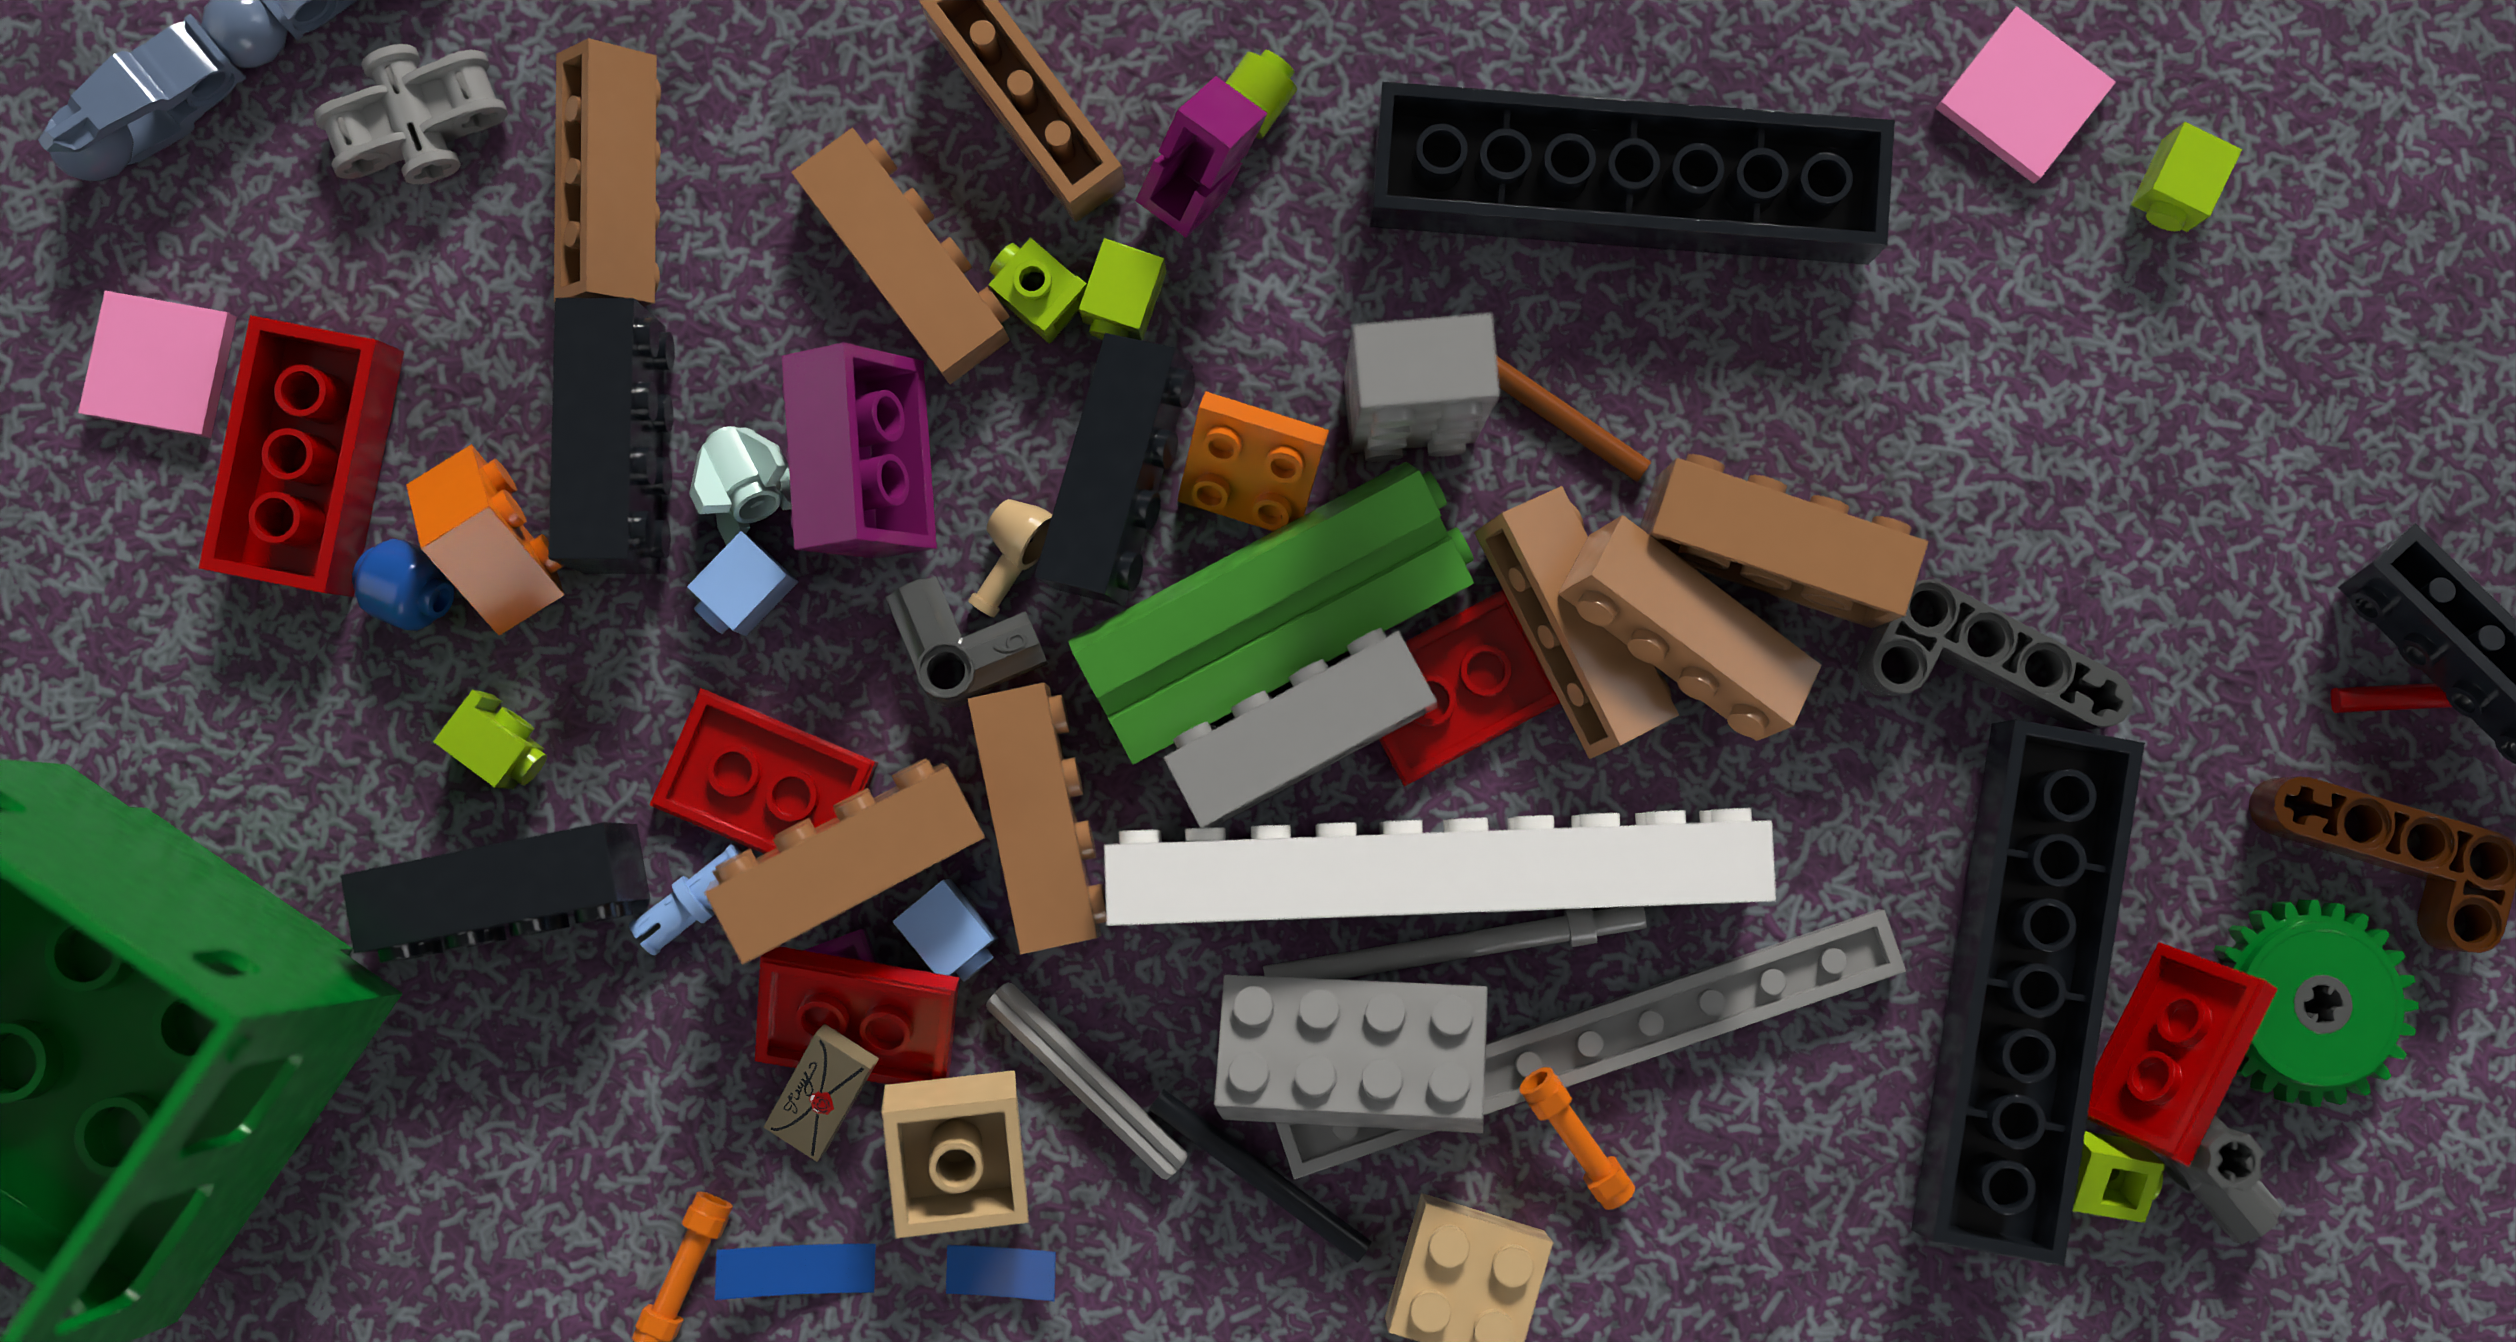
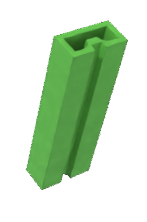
[1068,462,1474,765]

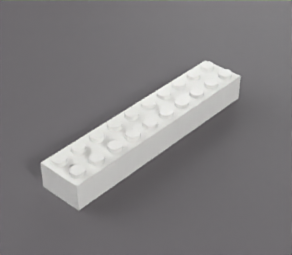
[1104,808,1776,925]

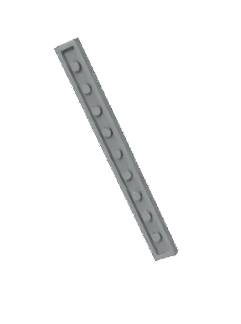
[1275,909,1906,1179]

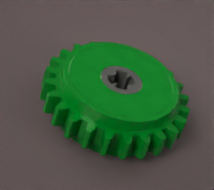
[2213,899,2419,1107]

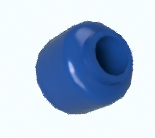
[352,539,454,631]

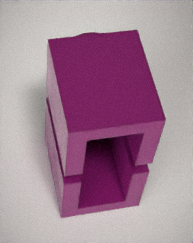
[1135,76,1268,238]

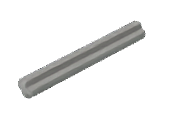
[986,982,1187,1180]

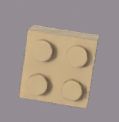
[882,1070,1029,1238]
[1385,1193,1553,1342]

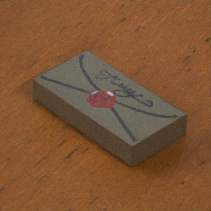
[764,1023,879,1162]

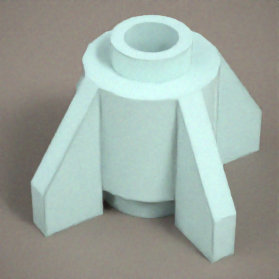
[689,426,792,546]

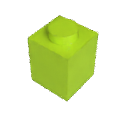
[2131,122,2242,232]
[1079,238,1166,341]

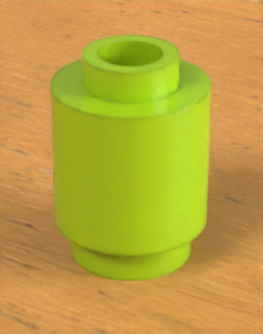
[1225,49,1298,139]

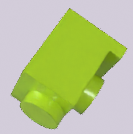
[988,238,1087,344]
[433,690,547,789]
[2073,1131,2165,1223]

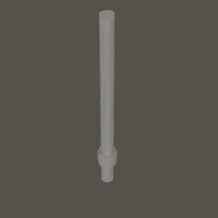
[1263,906,1647,980]

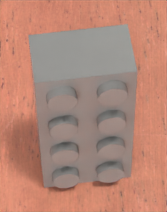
[1344,313,1500,462]
[1164,628,1438,828]
[1214,975,1488,1133]

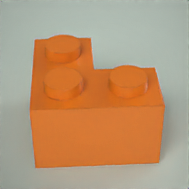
[406,444,565,636]

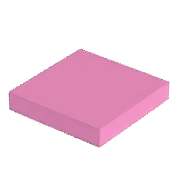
[1935,6,2116,184]
[78,291,237,438]

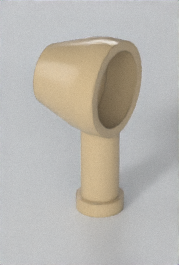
[968,499,1052,618]

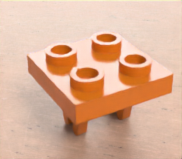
[1177,391,1329,531]

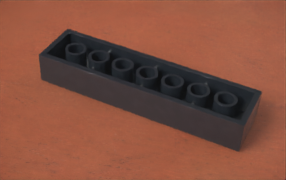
[1370,81,1895,265]
[1911,719,2145,1266]

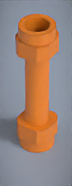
[1519,1067,1635,1210]
[632,1191,733,1342]

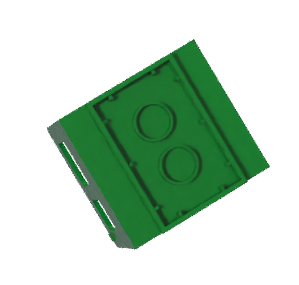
[0,759,403,1342]

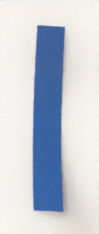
[715,1244,1056,1302]

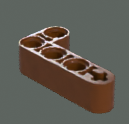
[2249,776,2516,953]

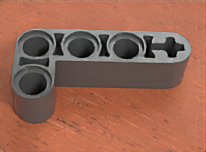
[1857,579,2133,730]

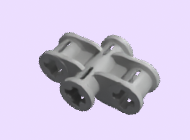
[313,44,508,184]

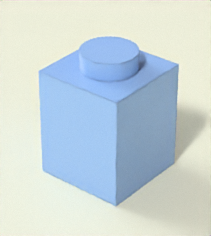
[687,531,798,636]
[892,879,998,982]

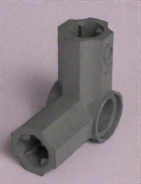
[885,576,1048,708]
[2151,1116,2284,1245]

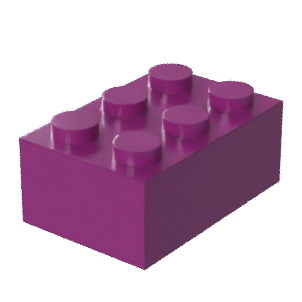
[782,342,937,559]

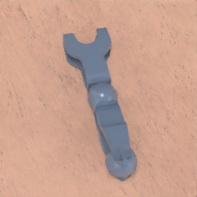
[38,0,357,182]

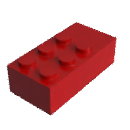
[198,315,404,597]

